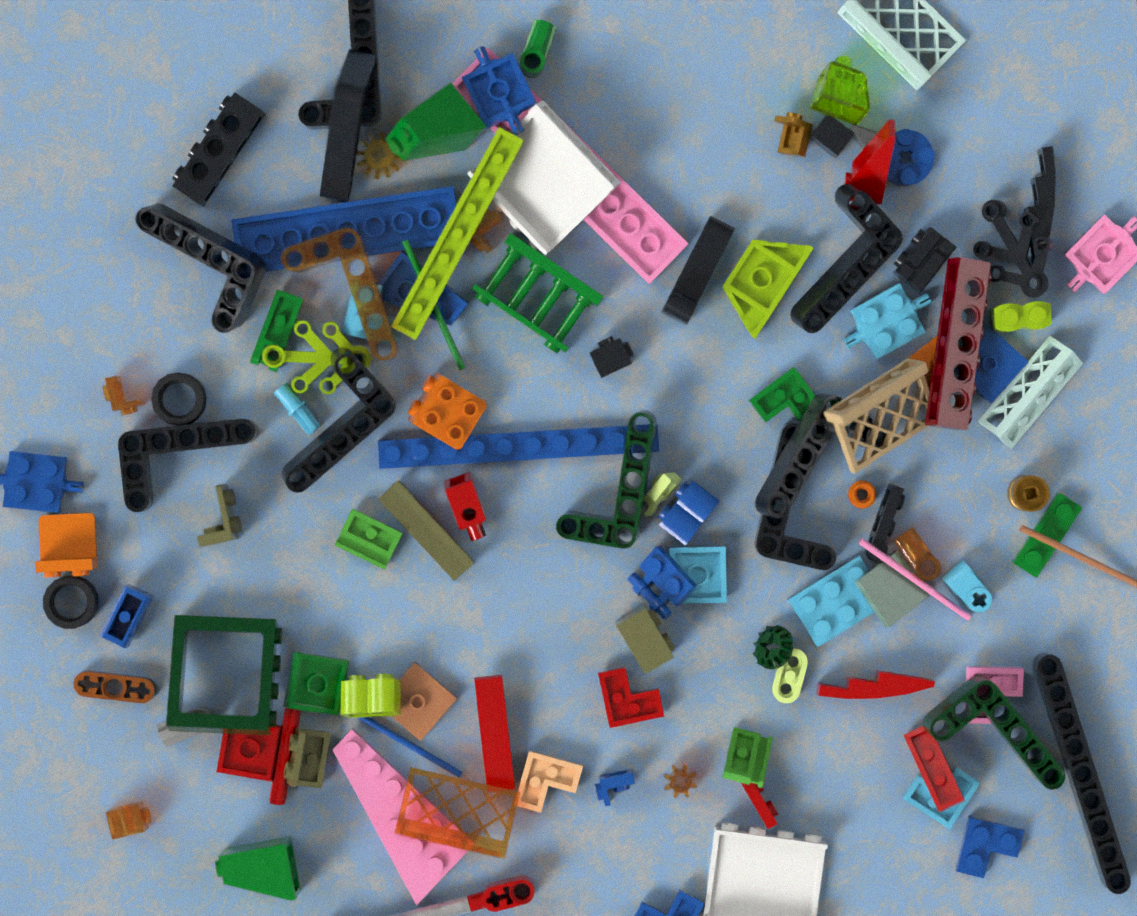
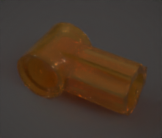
[893,527,941,581]

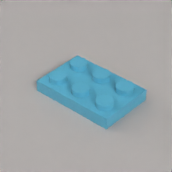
[787,555,874,647]

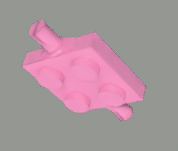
[1064,214,1137,294]

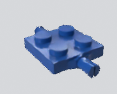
[462,46,537,135]
[0,451,84,513]

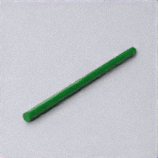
[402,240,466,371]

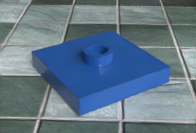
[954,324,1029,403]

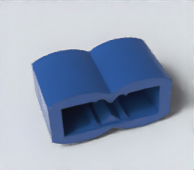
[658,480,719,545]

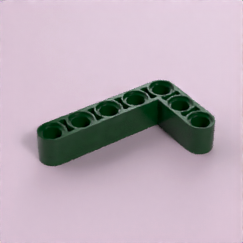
[556,410,657,549]
[923,675,1065,790]

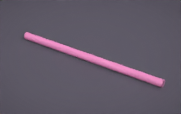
[859,538,971,621]

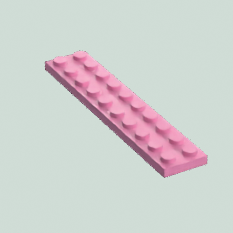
[452,48,688,284]

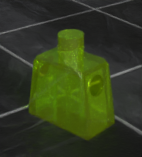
[809,56,870,125]

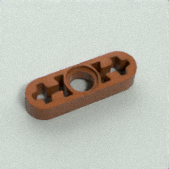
[73,670,156,703]

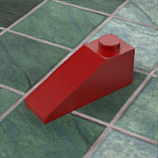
[844,119,895,205]

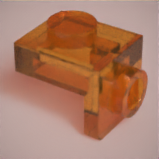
[471,209,505,253]
[103,376,144,416]

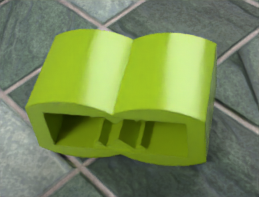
[989,301,1052,333]
[341,674,401,718]

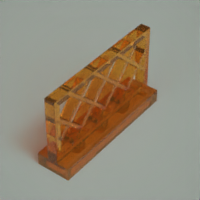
[395,767,520,859]

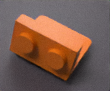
[407,372,487,450]
[35,513,98,578]

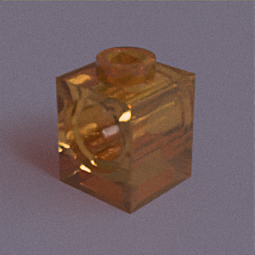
[105,801,152,840]

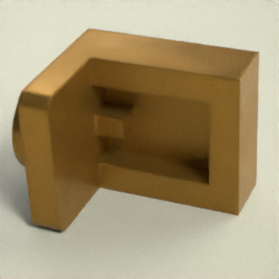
[774,112,813,157]

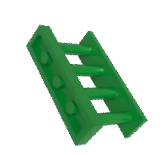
[472,233,603,354]

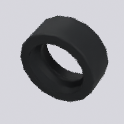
[151,372,207,426]
[43,576,99,629]

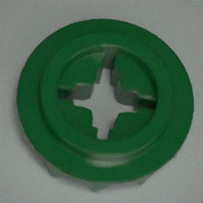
[753,625,794,670]

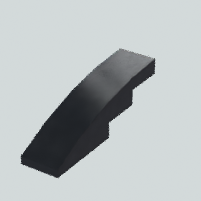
[1024,146,1056,264]

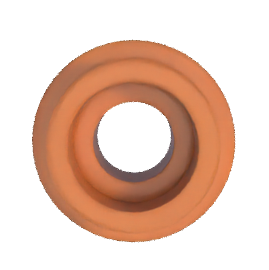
[848,480,876,508]

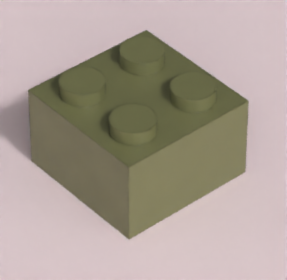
[615,605,676,674]

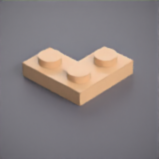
[514,750,583,813]

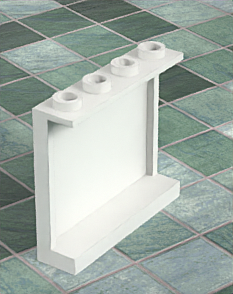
[467,101,621,255]
[703,823,828,916]

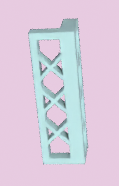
[978,336,1083,449]

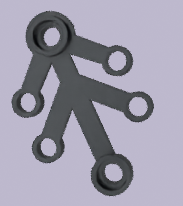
[973,200,1053,298]

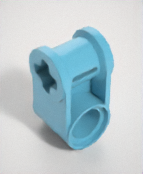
[941,560,992,613]

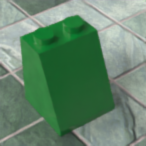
[385,82,487,161]
[215,836,301,901]

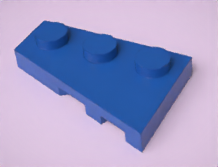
[377,251,469,326]

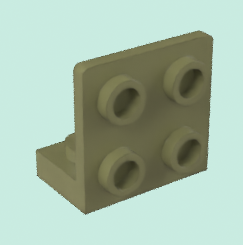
[197,484,242,547]

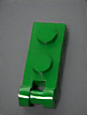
[250,289,304,373]

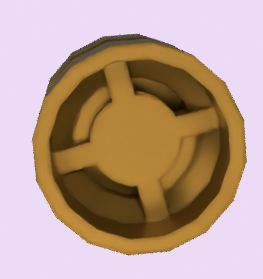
[1007,475,1049,512]

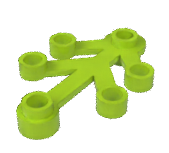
[262,320,371,394]

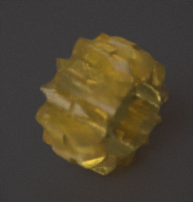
[357,131,402,180]

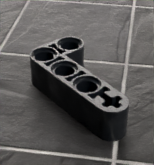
[661,215,735,325]

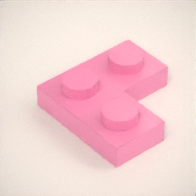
[964,666,1024,724]

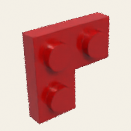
[598,667,665,728]

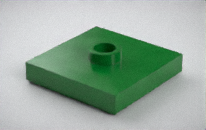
[283,651,349,716]

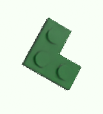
[748,367,815,423]

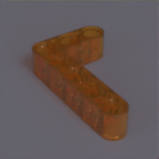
[281,228,399,362]

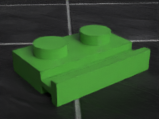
[335,508,403,570]
[722,727,773,788]

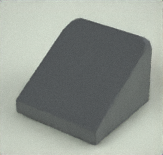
[849,124,877,150]

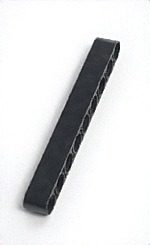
[1033,653,1131,894]

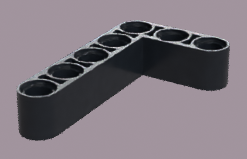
[298,0,382,130]
[320,49,377,202]
[790,184,903,333]
[135,203,266,333]
[282,347,396,493]
[755,393,886,518]
[118,419,258,512]
[754,423,836,570]

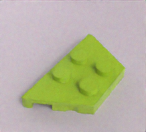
[722,239,814,339]

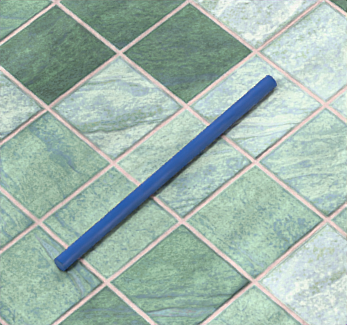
[340,705,462,778]

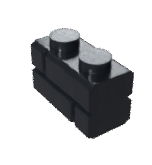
[893,227,957,293]

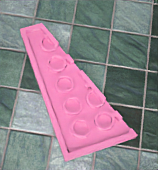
[333,728,474,905]

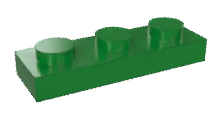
[1012,492,1082,578]

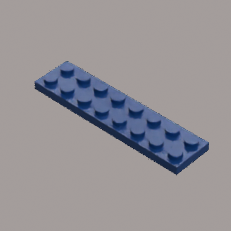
[231,186,456,274]

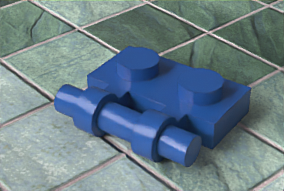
[627,546,697,620]

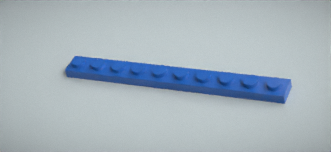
[378,424,659,469]

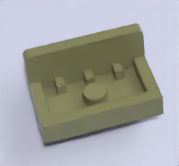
[284,727,331,789]

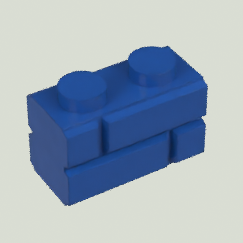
[100,584,154,648]

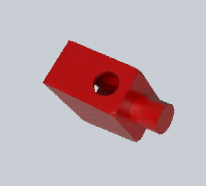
[444,471,486,541]

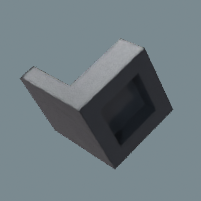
[810,113,854,158]

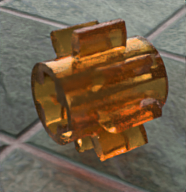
[663,763,697,798]

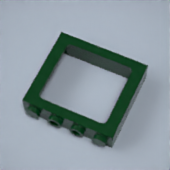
[166,615,283,735]

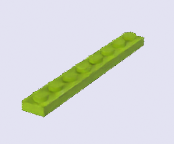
[391,127,524,340]

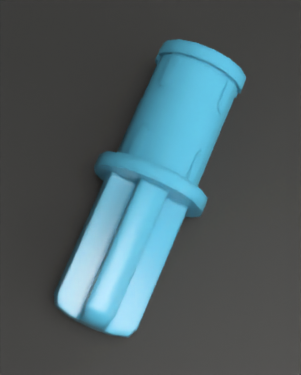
[274,383,320,435]

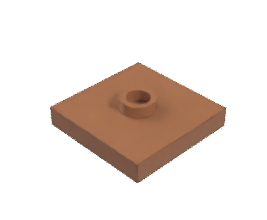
[392,662,457,741]

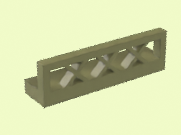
[379,480,475,581]

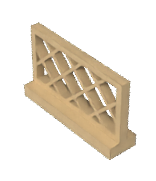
[824,358,929,473]

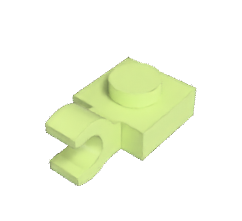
[634,472,682,516]

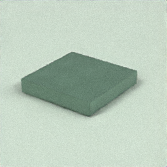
[855,550,930,628]

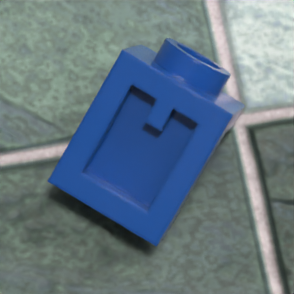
[595,769,635,807]

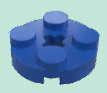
[887,129,935,186]

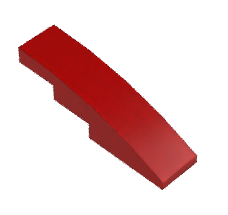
[816,670,935,699]
[474,675,515,792]

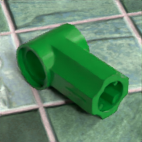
[520,19,557,78]

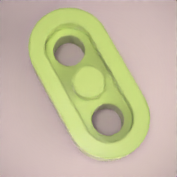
[772,648,808,703]

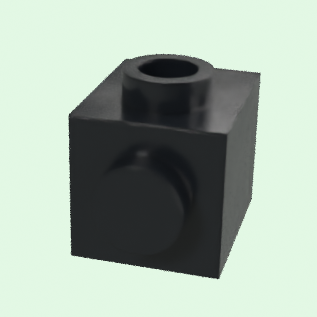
[589,336,634,378]

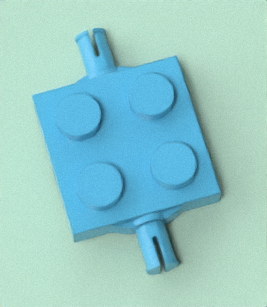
[843,283,932,359]

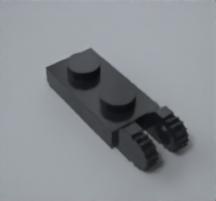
[865,484,905,562]

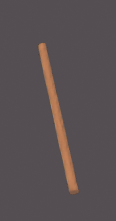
[1019,525,1137,588]

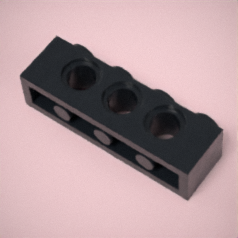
[172,92,265,207]

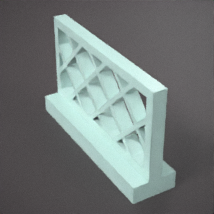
[837,0,966,90]

